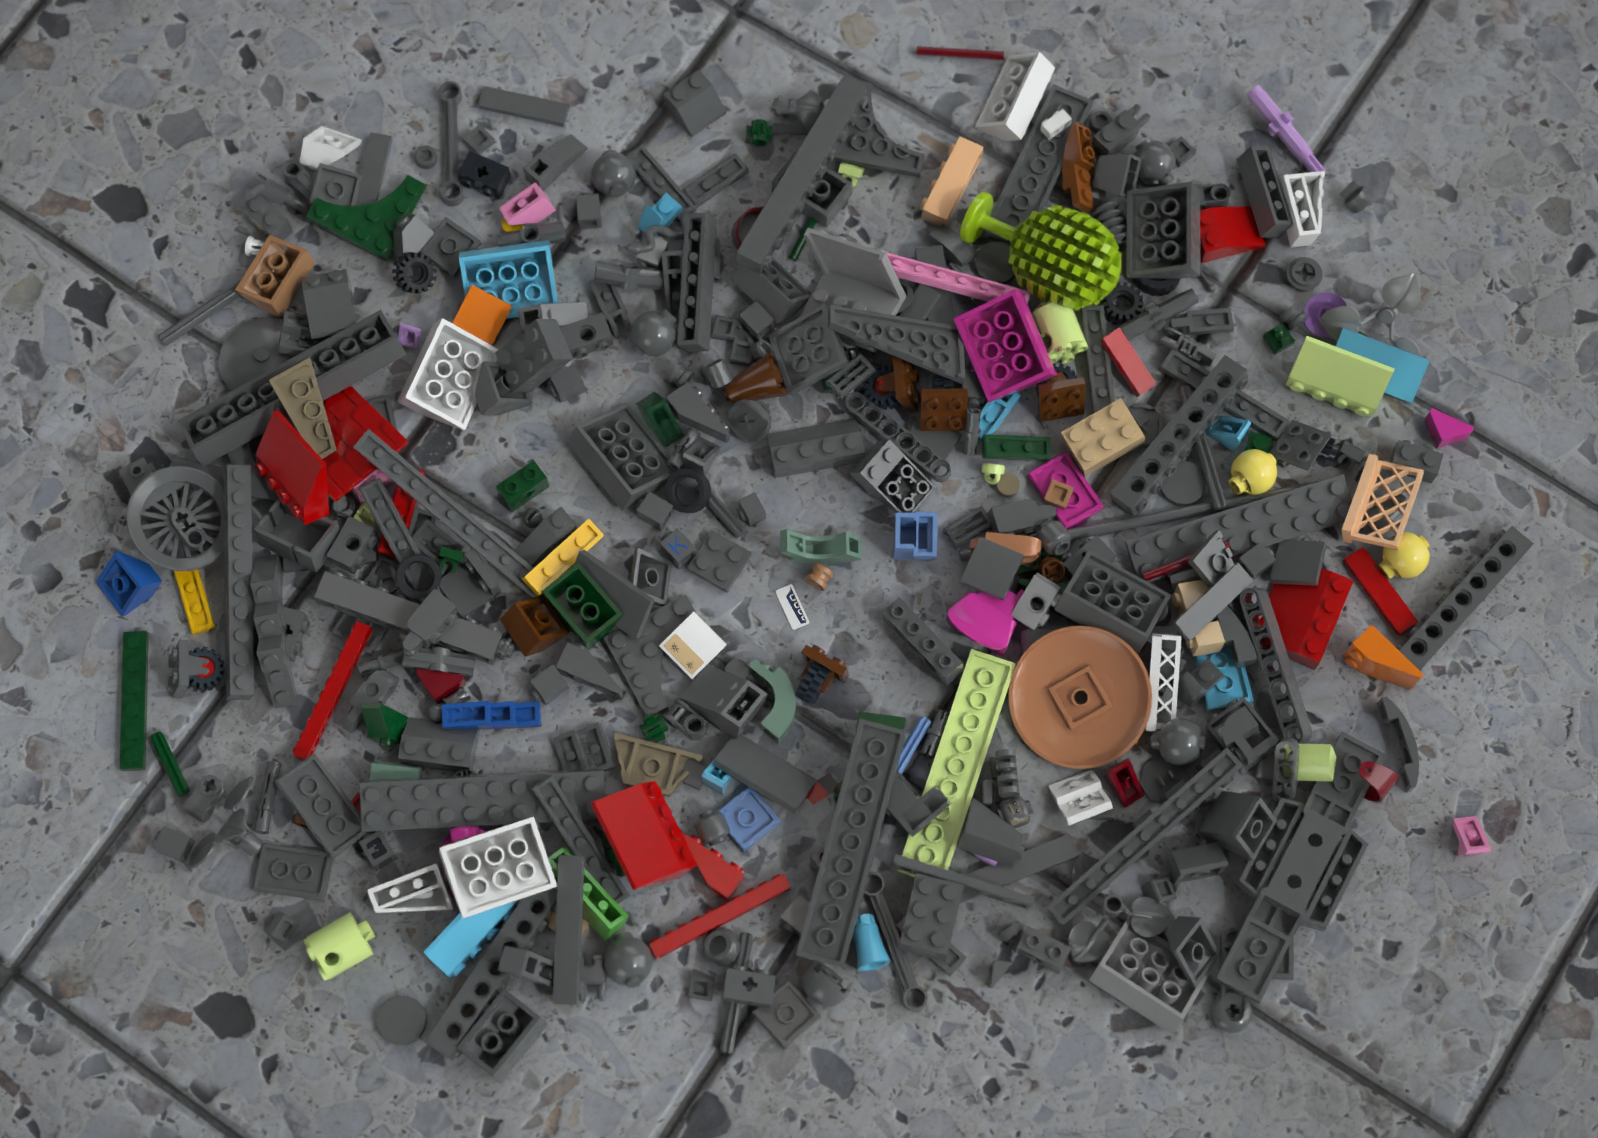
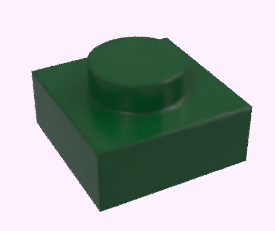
[1244,431,1273,453]

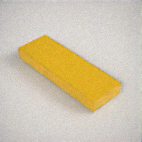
[174,569,216,636]

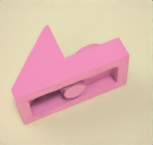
[1452,816,1491,856]

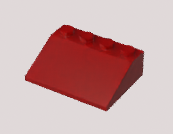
[254,410,329,526]
[1250,569,1354,670]
[591,781,698,890]

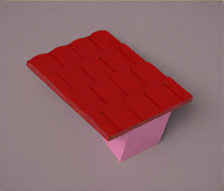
[297,386,409,504]

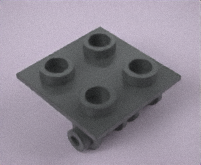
[1270,420,1332,471]

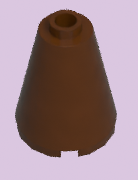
[722,352,788,404]

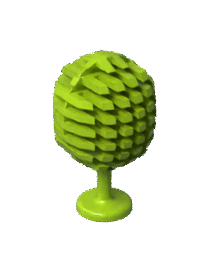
[960,191,1122,311]

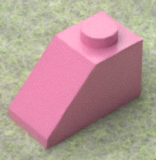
[499,182,556,225]

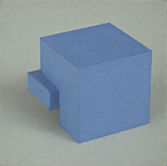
[894,512,937,561]

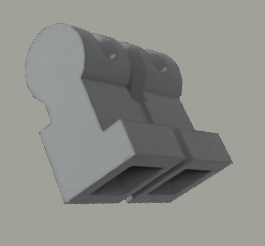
[990,749,1020,804]

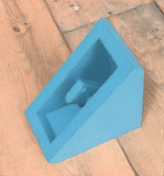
[1205,415,1251,452]
[701,760,733,795]

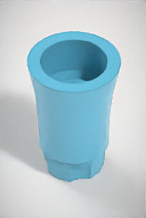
[853,914,891,972]

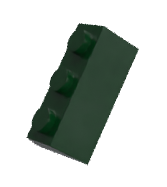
[542,562,623,650]

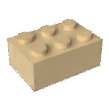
[1061,398,1145,477]

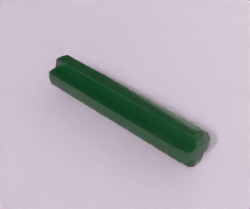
[150,731,190,797]

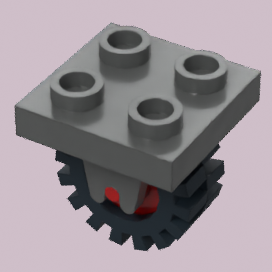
[168,639,225,698]

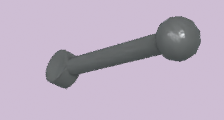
[1200,270,1216,293]

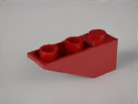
[683,834,745,902]

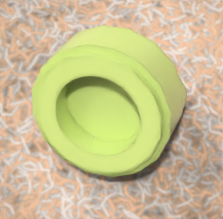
[981,463,1005,485]

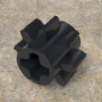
[1316,437,1339,464]

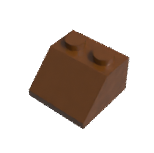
[500,596,571,657]

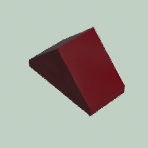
[416,668,466,704]
[1104,758,1145,808]

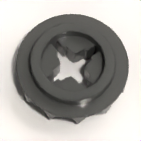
[1286,257,1323,292]

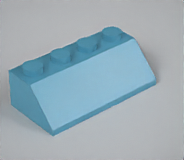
[423,902,517,980]

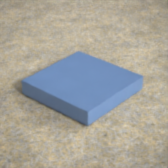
[717,786,781,852]

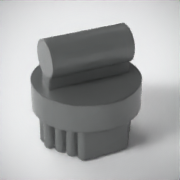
[1339,180,1372,213]

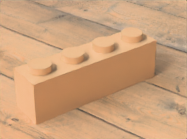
[920,136,984,227]

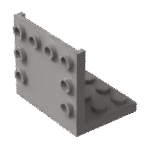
[798,228,907,352]

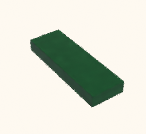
[982,434,1051,461]

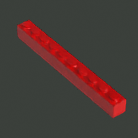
[293,621,373,761]
[649,874,791,960]

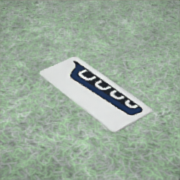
[775,584,809,630]

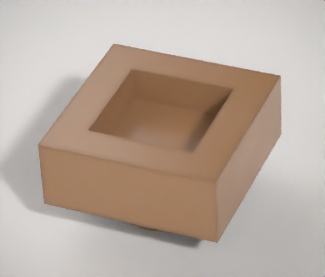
[1043,479,1074,511]

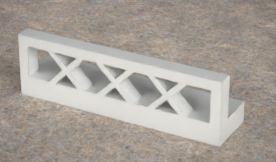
[1146,633,1182,731]

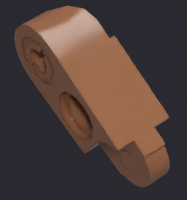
[969,532,1042,565]

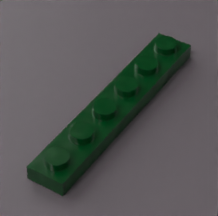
[120,631,149,771]

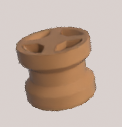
[804,562,834,591]

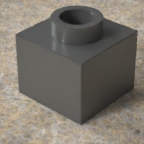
[737,492,766,527]

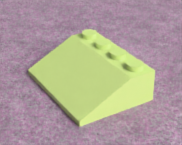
[1285,336,1395,417]

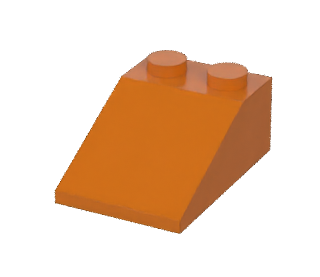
[1343,625,1424,690]

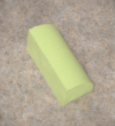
[1283,744,1336,781]

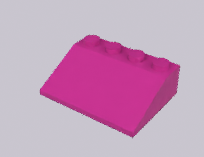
[953,289,1057,402]

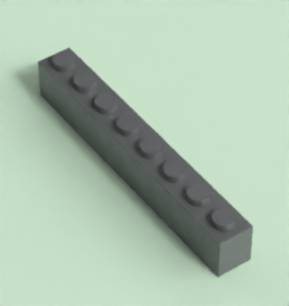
[314,571,503,665]

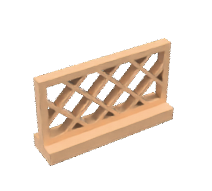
[1342,454,1424,550]

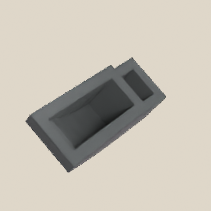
[1213,606,1257,669]

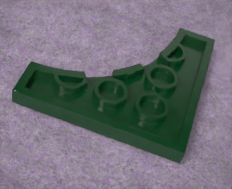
[306,174,427,262]

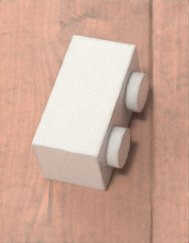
[1040,109,1072,140]

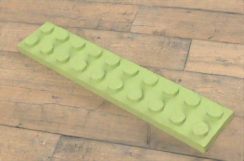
[897,649,1016,878]

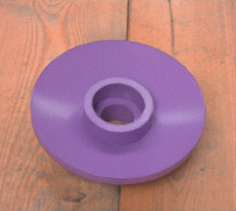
[1304,292,1348,338]

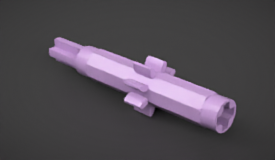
[1247,85,1326,172]

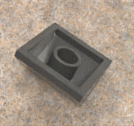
[630,548,672,606]

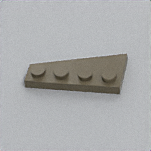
[269,357,337,459]

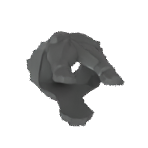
[772,89,825,135]

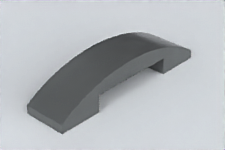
[1377,696,1419,793]

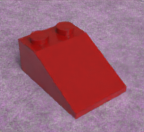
[1200,206,1266,264]

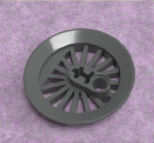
[126,466,224,571]

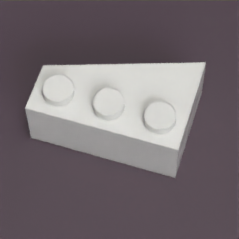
[1280,171,1325,247]
[367,863,455,913]

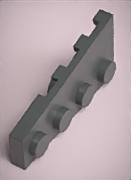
[1188,530,1262,631]

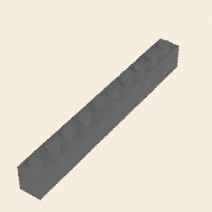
[736,76,869,274]
[223,464,254,700]

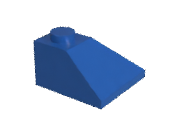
[96,551,162,617]

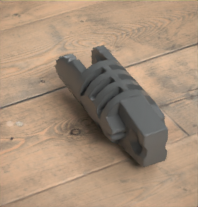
[1157,326,1216,367]

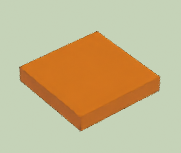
[452,285,512,345]

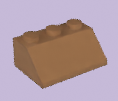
[235,235,315,318]

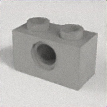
[1011,573,1062,630]

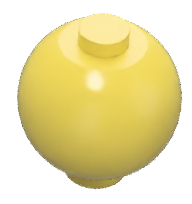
[1228,449,1277,495]
[1379,532,1430,579]

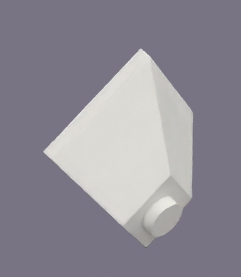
[300,126,362,170]

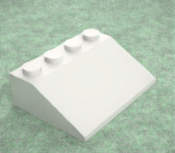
[397,318,499,431]
[439,817,557,919]

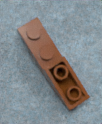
[1062,122,1095,213]

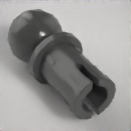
[428,687,471,722]

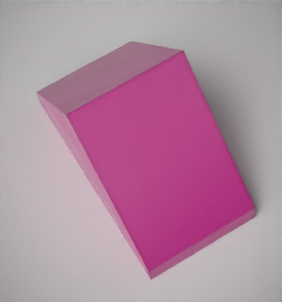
[1425,408,1474,448]

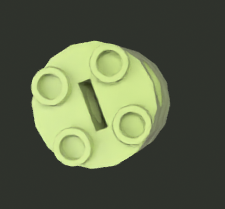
[1032,300,1088,364]
[303,912,375,981]

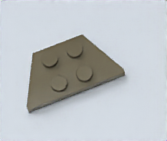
[614,733,703,797]

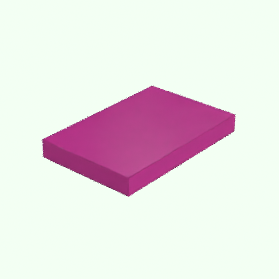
[1027,451,1104,529]

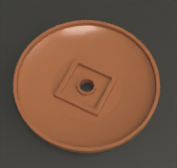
[1009,626,1152,769]

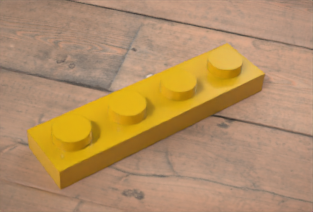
[522,519,604,596]

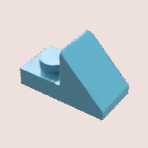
[637,193,684,236]

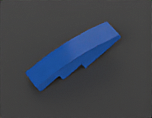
[442,701,541,729]

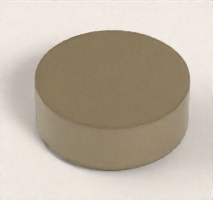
[996,473,1020,497]

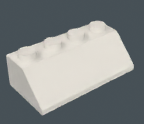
[975,52,1055,141]

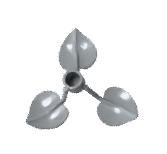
[1320,273,1420,356]

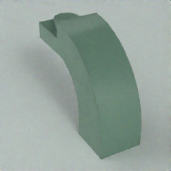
[780,529,862,565]
[749,659,796,744]

